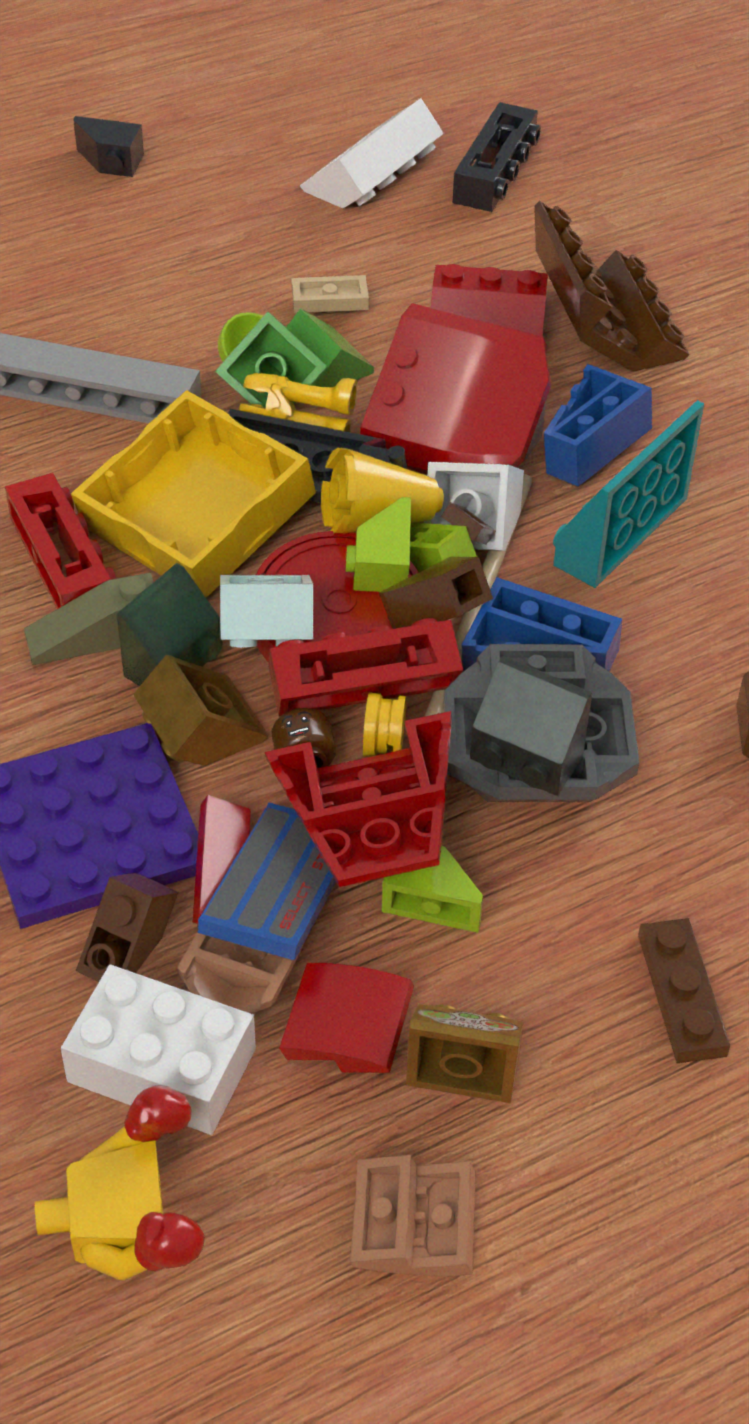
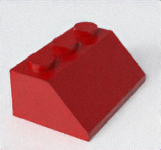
[430,264,548,336]

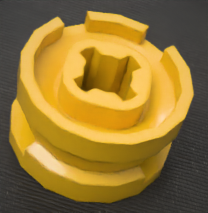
[363,693,406,757]

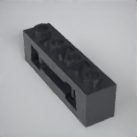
[452,102,541,212]

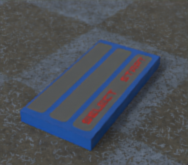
[198,802,336,960]

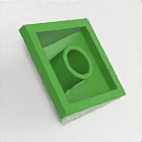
[286,308,374,387]
[215,311,327,407]

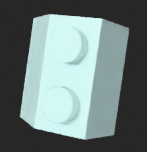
[220,575,313,647]

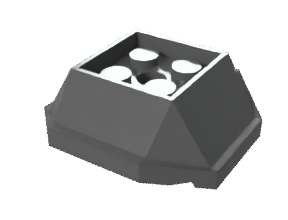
[444,644,640,802]

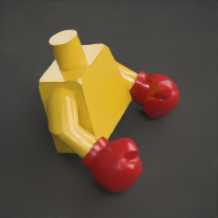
[35,1085,205,1281]

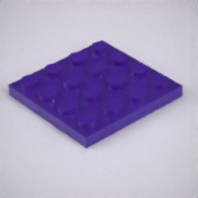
[0,723,198,929]

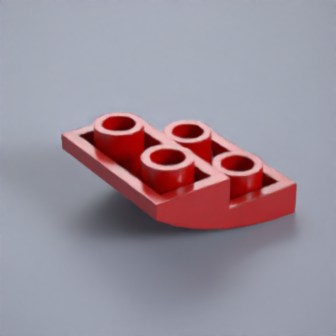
[279,963,414,1073]

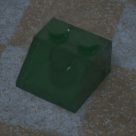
[116,563,223,686]

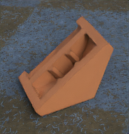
[177,931,301,1014]

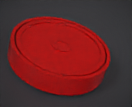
[256,531,419,681]

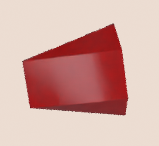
[264,711,452,887]

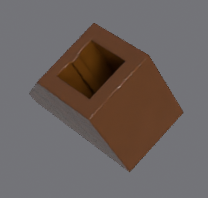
[379,557,493,629]
[76,873,179,982]

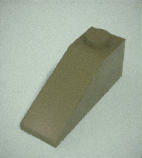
[24,572,163,665]

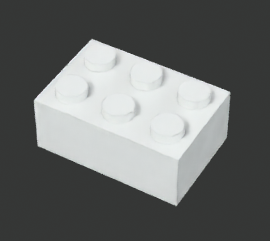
[61,964,256,1135]

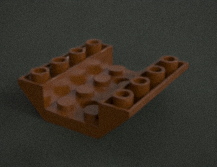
[534,201,690,372]

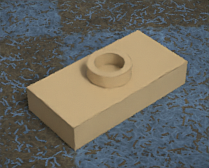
[292,275,369,313]

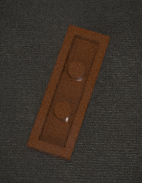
[638,918,730,1064]

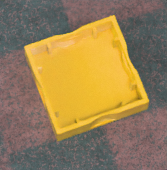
[71,390,316,602]

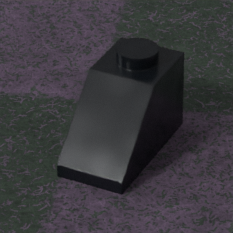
[73,116,144,177]

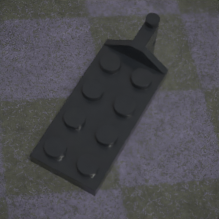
[228,409,408,503]

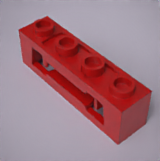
[5,473,116,609]
[268,618,463,717]

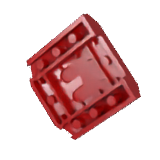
[360,303,551,475]

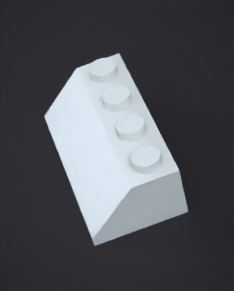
[300,98,444,208]

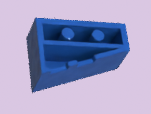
[544,364,652,487]
[461,577,622,672]

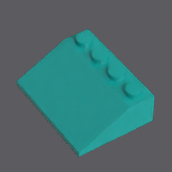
[553,400,704,588]

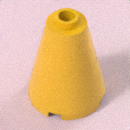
[321,448,444,534]

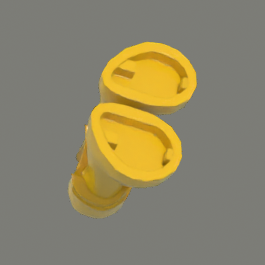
[239,373,357,432]

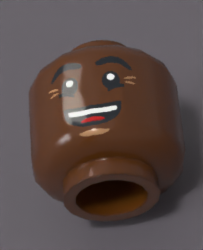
[272,708,336,768]

